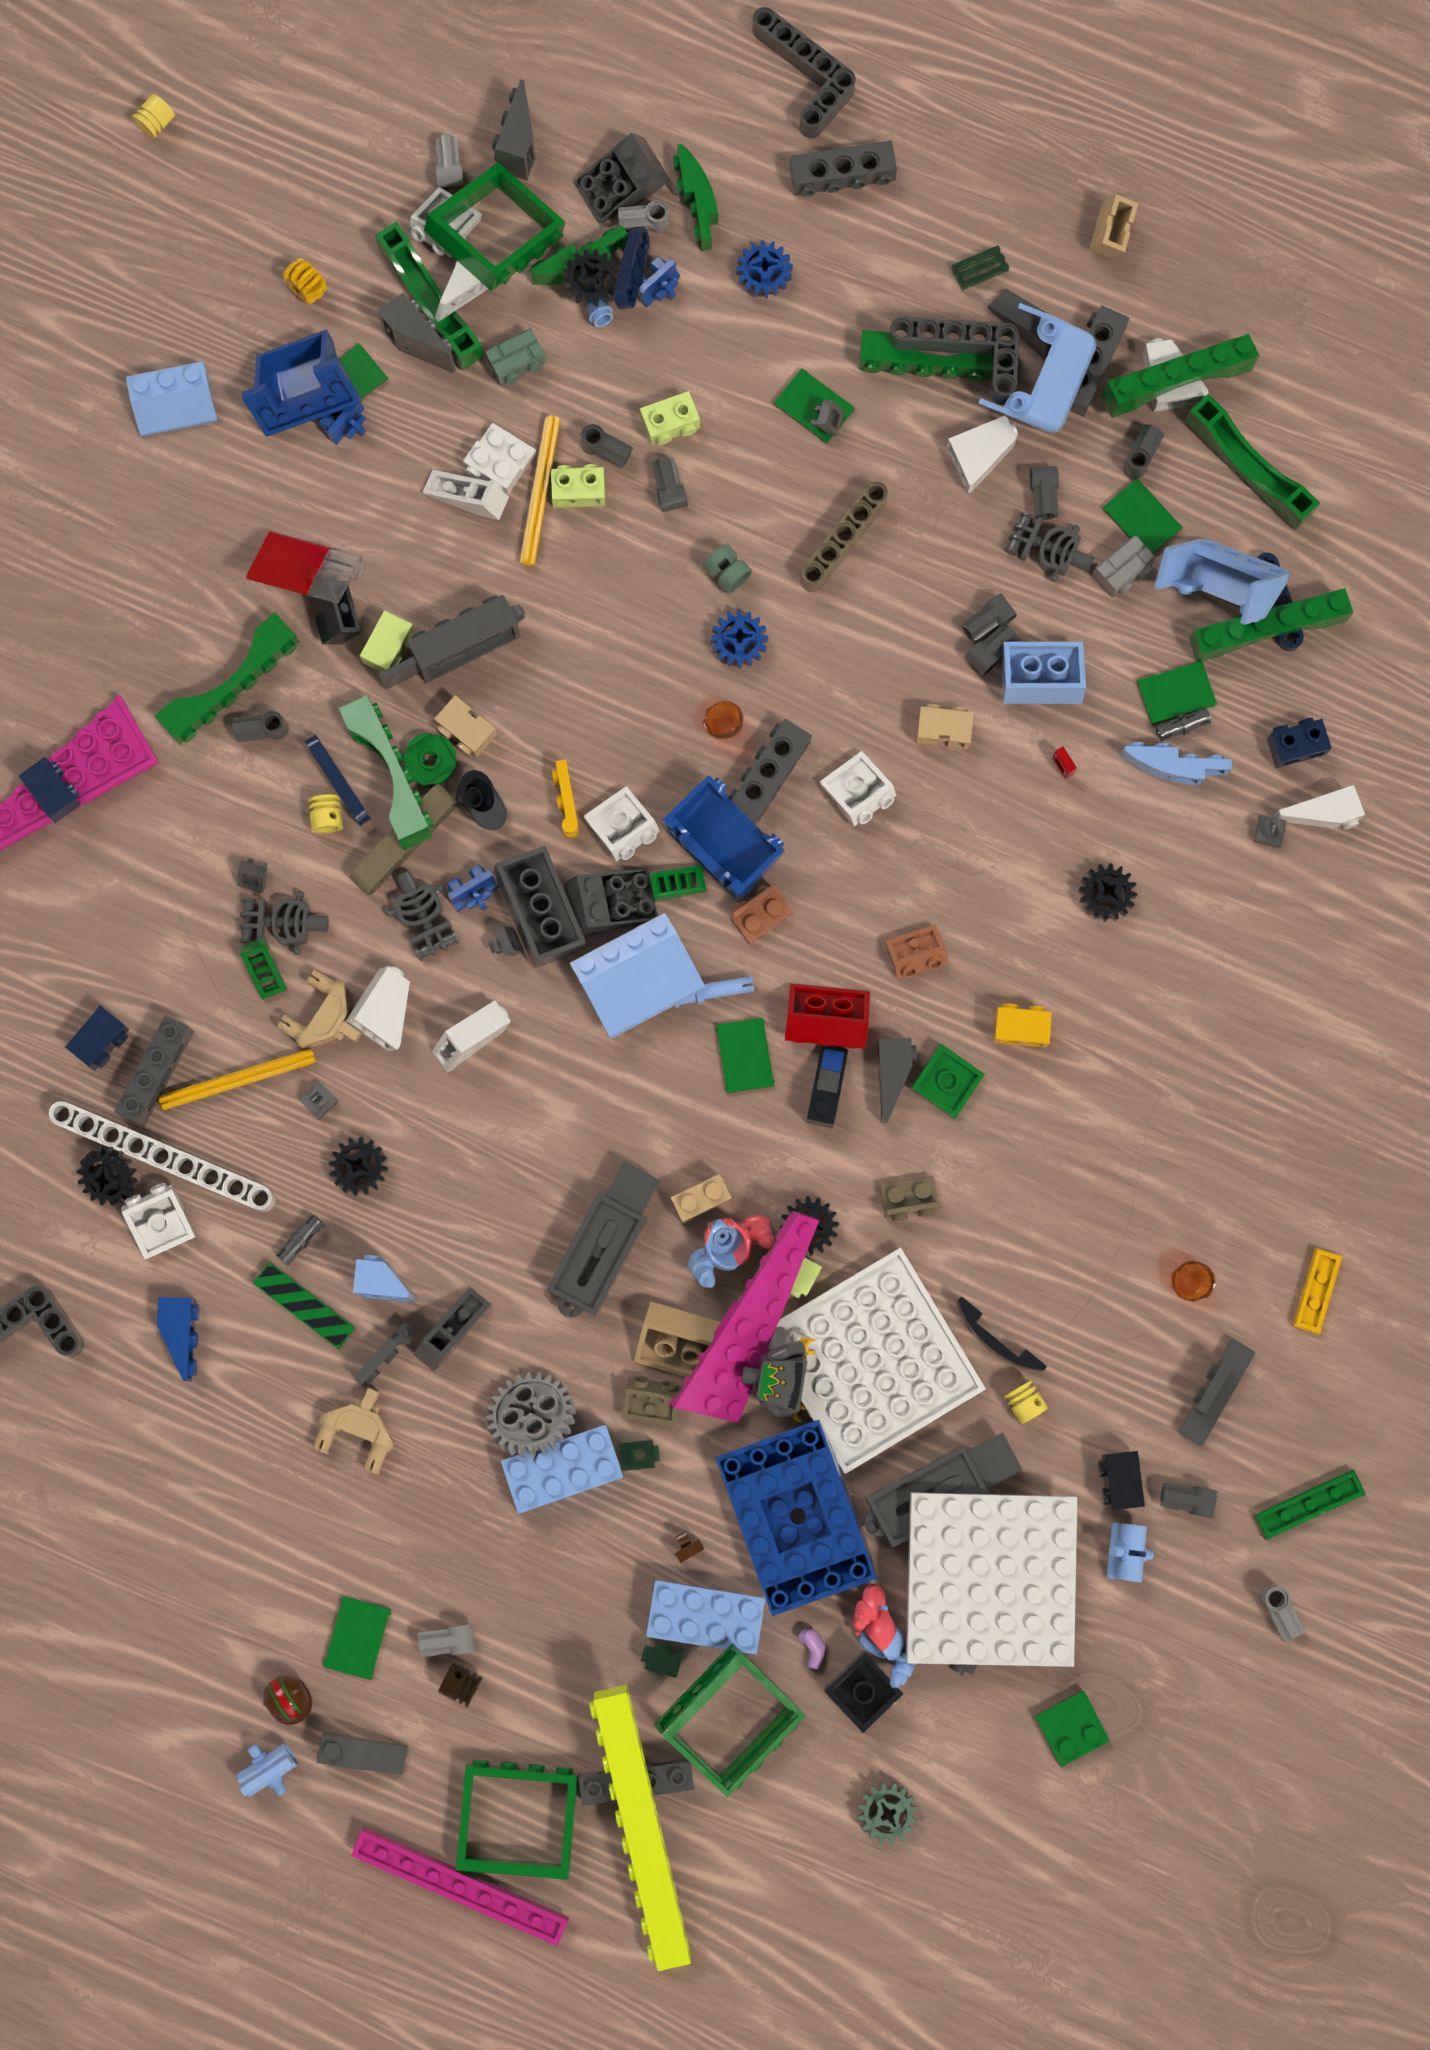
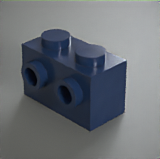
[1267,717,1332,769]
[19,757,81,823]
[65,1006,130,1071]

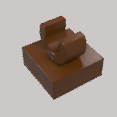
[675,1531,704,1563]

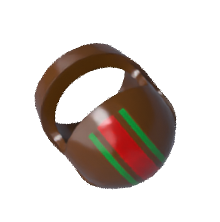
[263,1675,312,1725]

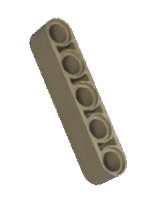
[801,481,888,592]
[349,784,457,896]

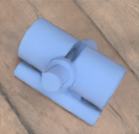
[1107,1522,1154,1582]
[236,1743,298,1797]

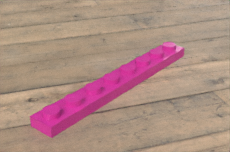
[351,1827,569,1946]

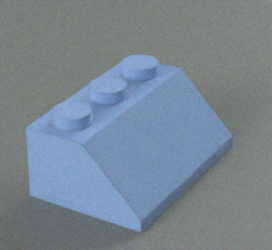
[126,361,218,437]
[1002,642,1086,704]
[353,1255,417,1303]

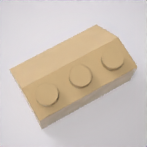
[634,1302,720,1377]

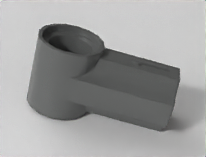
[581,424,633,469]
[1123,424,1165,479]
[652,456,688,512]
[1030,466,1059,520]
[961,593,1017,643]
[965,624,1020,676]
[232,711,289,742]
[1160,1483,1218,1518]

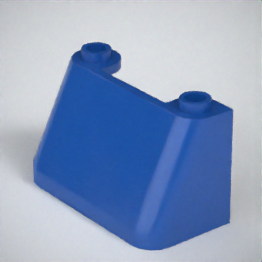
[663,775,785,902]

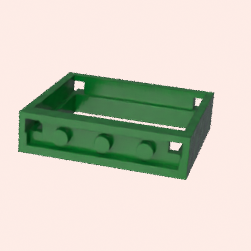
[424,162,566,291]
[654,1643,806,1798]
[456,1760,579,1880]

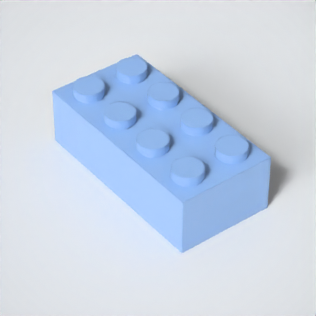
[501,1425,624,1514]
[646,1580,765,1655]

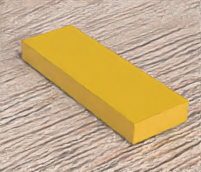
[1292,1248,1343,1335]

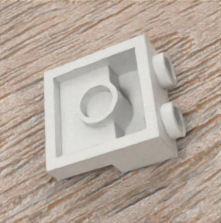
[408,187,482,258]
[463,423,537,495]
[820,751,896,826]
[583,786,660,862]
[121,1183,195,1260]

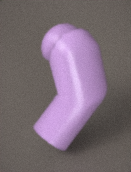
[799,1629,826,1670]

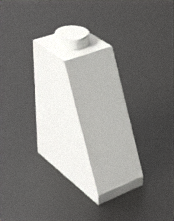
[1142,338,1209,412]
[946,415,1018,494]
[346,966,410,1052]
[432,1000,511,1073]

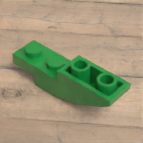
[673,144,718,251]
[529,225,628,285]

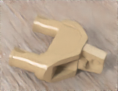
[277,969,362,1049]
[312,1388,395,1475]

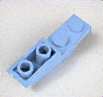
[1121,742,1232,785]

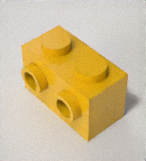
[993,1004,1052,1048]

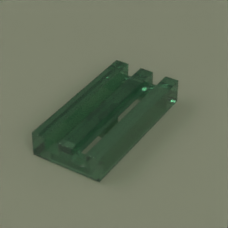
[951,245,1009,291]

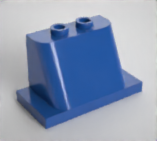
[242,329,361,437]

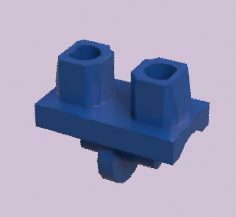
[638,257,680,307]
[319,400,366,445]
[447,864,499,912]

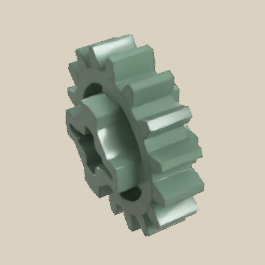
[857,1782,918,1845]

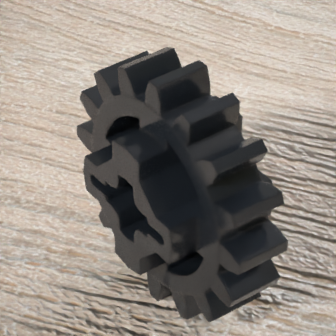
[563,249,619,307]
[1078,863,1138,922]
[329,1137,389,1197]
[77,1146,137,1206]
[780,1196,839,1256]

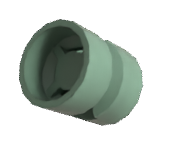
[703,543,752,594]

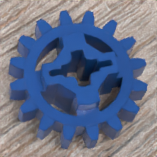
[736,240,793,298]
[711,610,768,669]

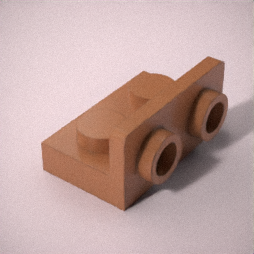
[731,884,793,944]
[885,924,948,980]

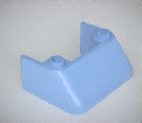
[979,303,1096,433]
[1154,539,1290,625]

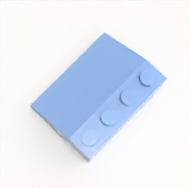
[570,913,706,1039]

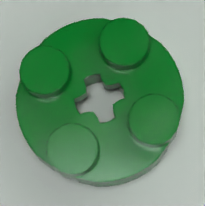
[403,733,457,788]

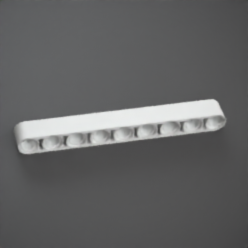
[49,1101,276,1212]

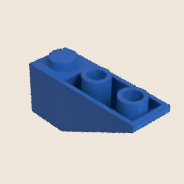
[157,1297,200,1382]

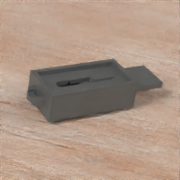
[379,595,525,690]
[547,1161,660,1318]
[864,1433,1023,1548]

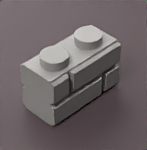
[1093,535,1155,597]

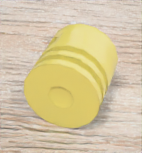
[131,94,175,139]
[308,794,343,834]
[1003,1380,1048,1425]

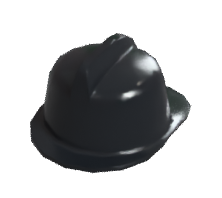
[455,770,507,830]

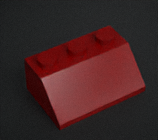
[785,983,870,1049]

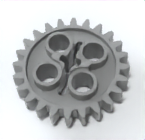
[486,1372,576,1458]

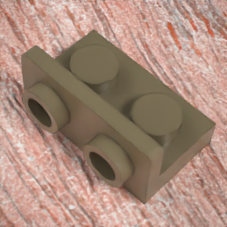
[880,1176,940,1221]
[622,1376,682,1427]

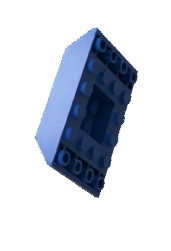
[715,1420,877,1616]

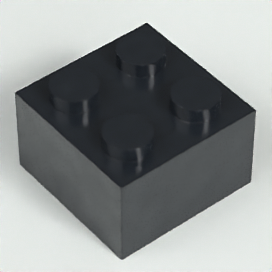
[823,1651,903,1733]

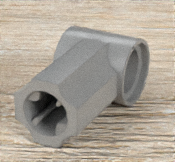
[435,134,464,188]
[618,200,670,233]
[1259,1584,1305,1642]
[418,1624,475,1657]

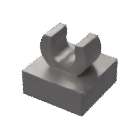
[810,400,844,436]
[1254,815,1287,848]
[237,858,267,893]
[488,926,524,956]
[300,1081,339,1120]

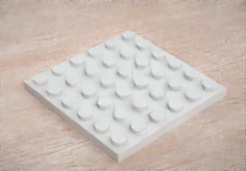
[769,1248,986,1474]
[906,1492,1077,1667]

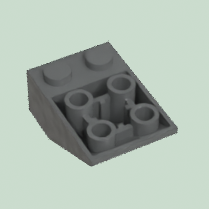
[492,79,536,181]
[574,133,670,223]
[378,293,456,373]
[563,869,658,935]

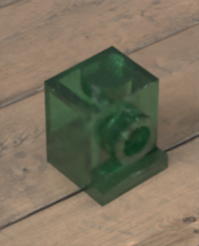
[619,1440,660,1471]
[641,1642,684,1678]

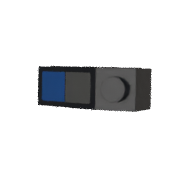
[806,1045,848,1128]

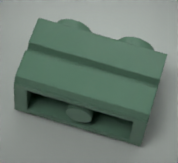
[485,328,546,385]

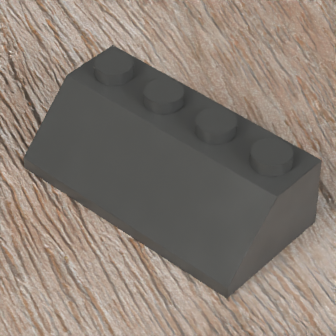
[493,846,586,969]

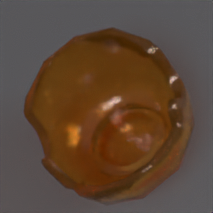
[702,701,744,741]
[1171,1260,1216,1302]

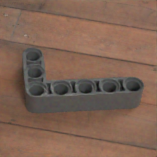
[752,7,856,138]
[888,317,1019,405]
[0,1286,84,1357]

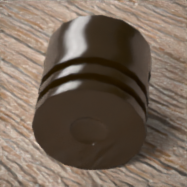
[438,1662,483,1708]

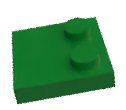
[910,1044,985,1119]
[1034,1690,1110,1767]

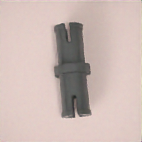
[1155,708,1211,742]
[275,1213,325,1266]

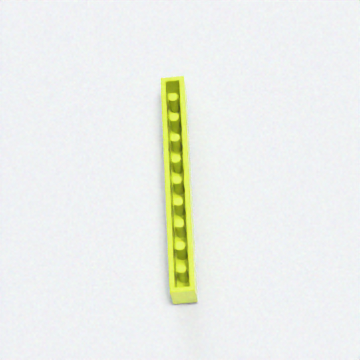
[589,1684,691,1971]

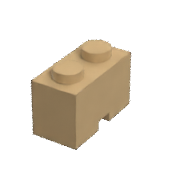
[1089,194,1139,259]
[434,695,497,758]
[916,704,974,750]
[671,1174,732,1225]

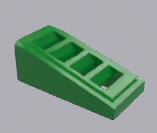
[649,865,707,903]
[240,937,287,1000]

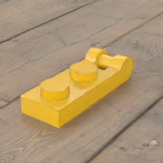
[552,759,579,838]

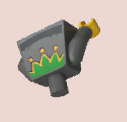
[741,1336,815,1422]

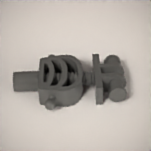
[1005,512,1094,582]
[386,871,459,961]
[239,891,329,955]

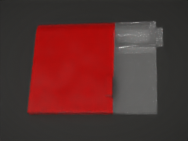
[246,531,366,604]

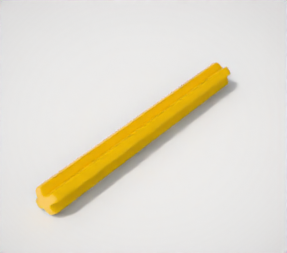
[520,415,560,566]
[158,1049,316,1110]

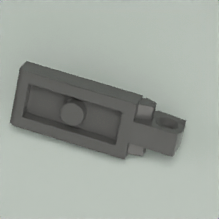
[354,1322,416,1385]

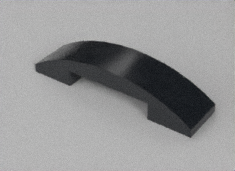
[956,1296,1047,1372]

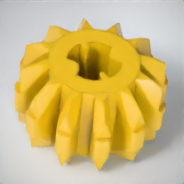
[283,258,327,304]

